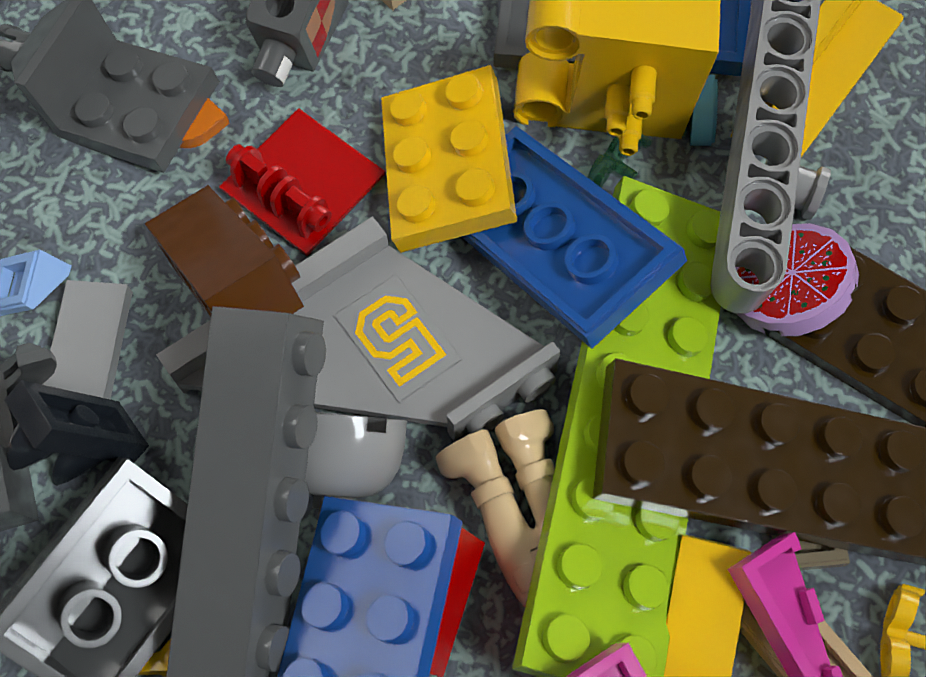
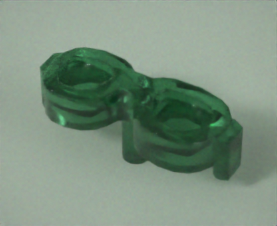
[587,133,652,188]

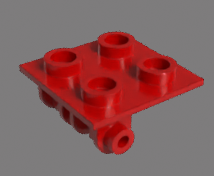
[219,108,386,256]

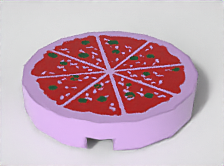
[735,223,859,336]

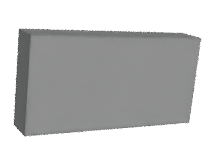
[42,280,133,399]

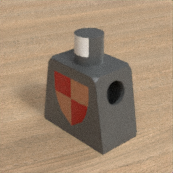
[245,0,349,87]

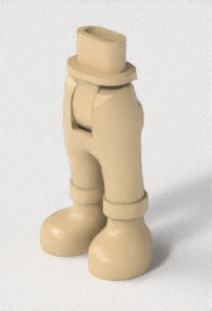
[435,409,555,607]

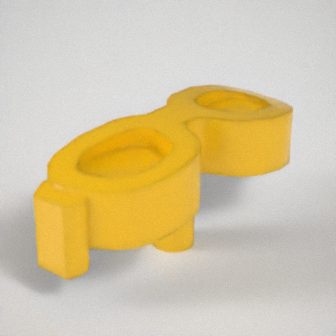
[880,584,926,677]

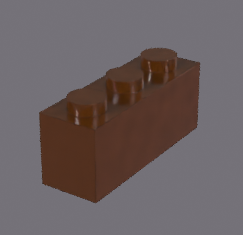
[144,185,304,318]

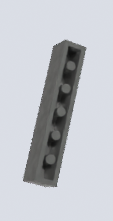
[167,306,326,677]

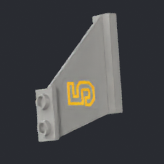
[156,216,561,442]

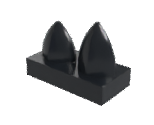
[4,380,149,486]

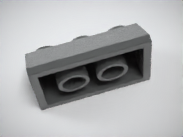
[0,457,188,677]

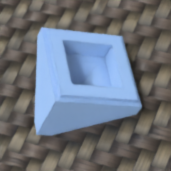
[0,249,71,316]

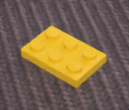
[381,65,517,253]

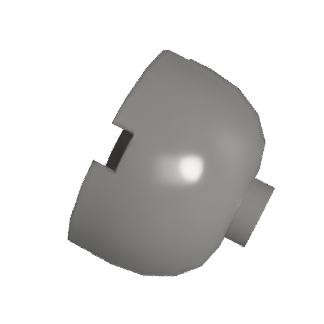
[305,412,407,509]

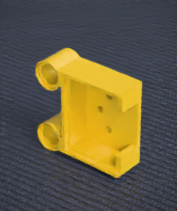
[513,0,721,156]

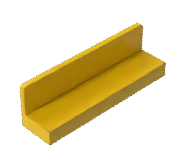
[730,0,904,158]

